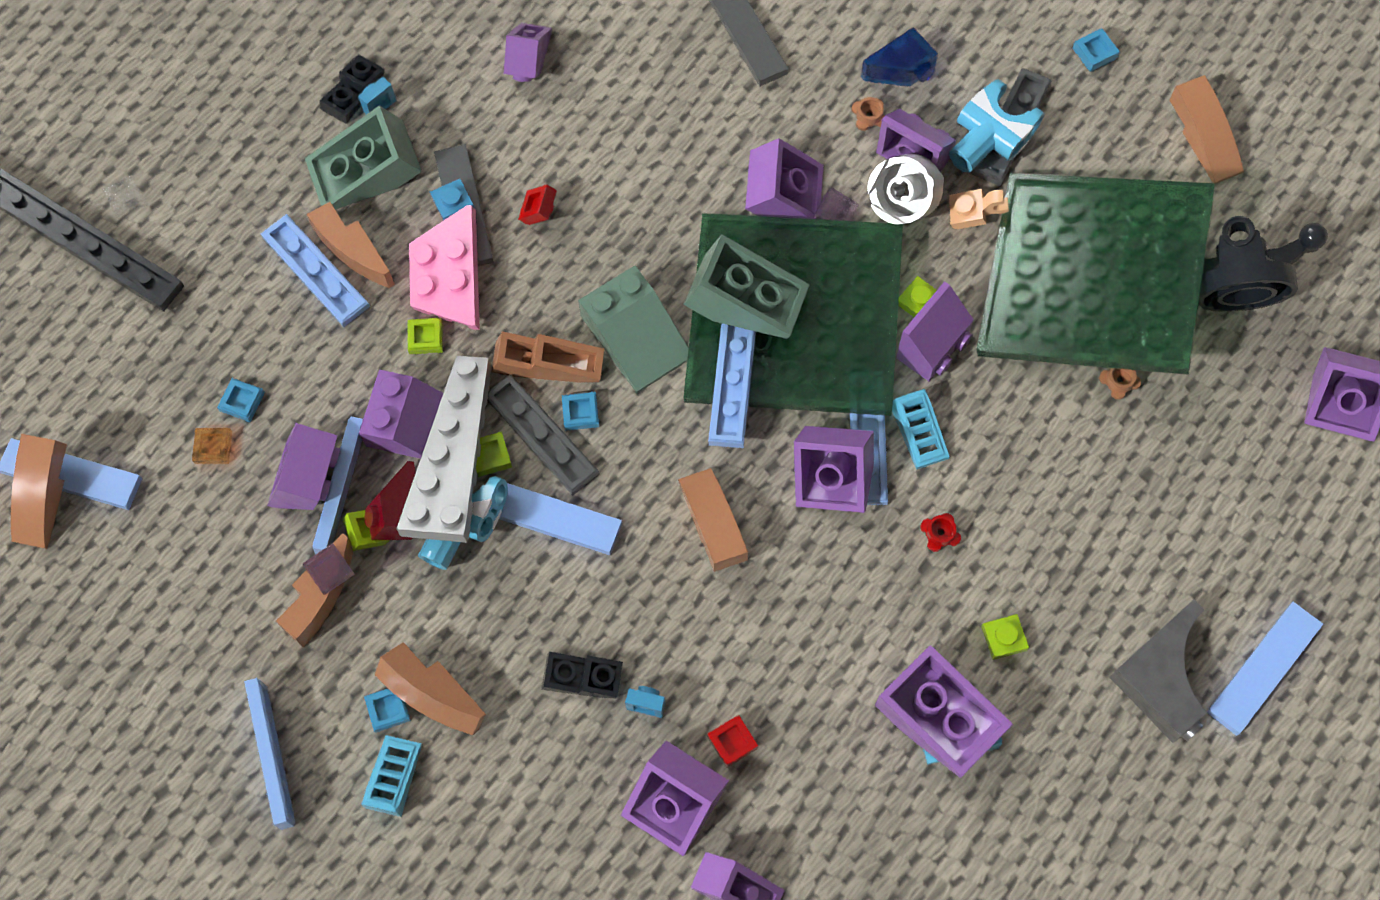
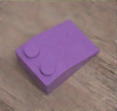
[875,645,1013,778]

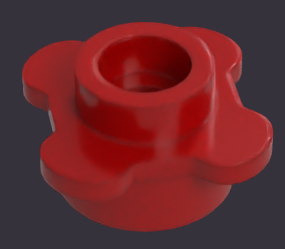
[920,513,961,552]

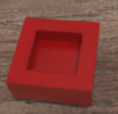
[518,184,557,225]
[707,715,758,768]

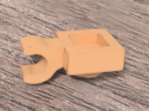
[949,189,1009,229]

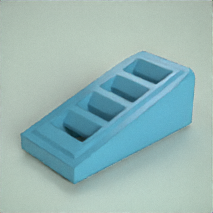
[891,389,950,470]
[361,735,422,817]

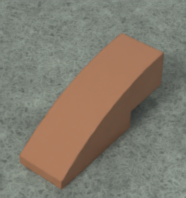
[1169,75,1244,184]
[306,202,395,288]
[491,331,604,383]
[11,434,67,549]
[678,468,748,572]
[276,533,353,648]
[375,642,486,735]

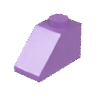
[504,23,552,82]
[691,852,784,900]

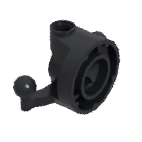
[1156,216,1328,312]

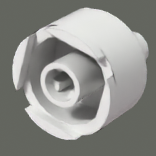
[868,154,944,224]

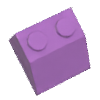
[876,109,956,173]
[745,138,823,224]
[896,281,973,381]
[1304,347,1380,442]
[359,369,443,459]
[267,423,340,510]
[794,426,874,513]
[621,741,729,856]

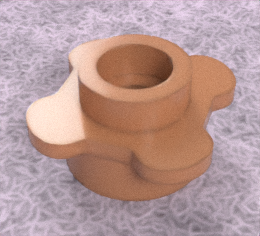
[852,97,885,131]
[1099,360,1141,399]

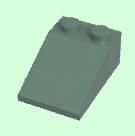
[305,106,422,210]
[683,234,809,339]
[578,265,693,393]

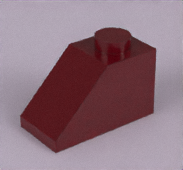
[365,461,416,540]

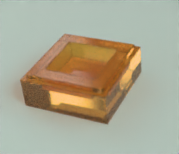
[192,428,232,464]

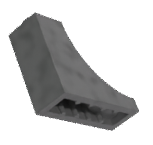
[1110,600,1207,743]

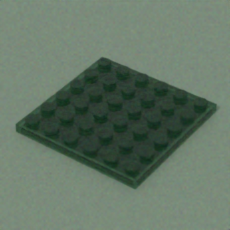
[976,173,1215,375]
[683,213,903,416]

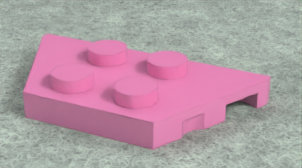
[409,205,480,330]

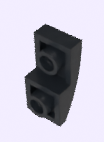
[319,54,385,124]
[541,651,623,699]

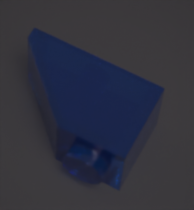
[861,27,938,87]

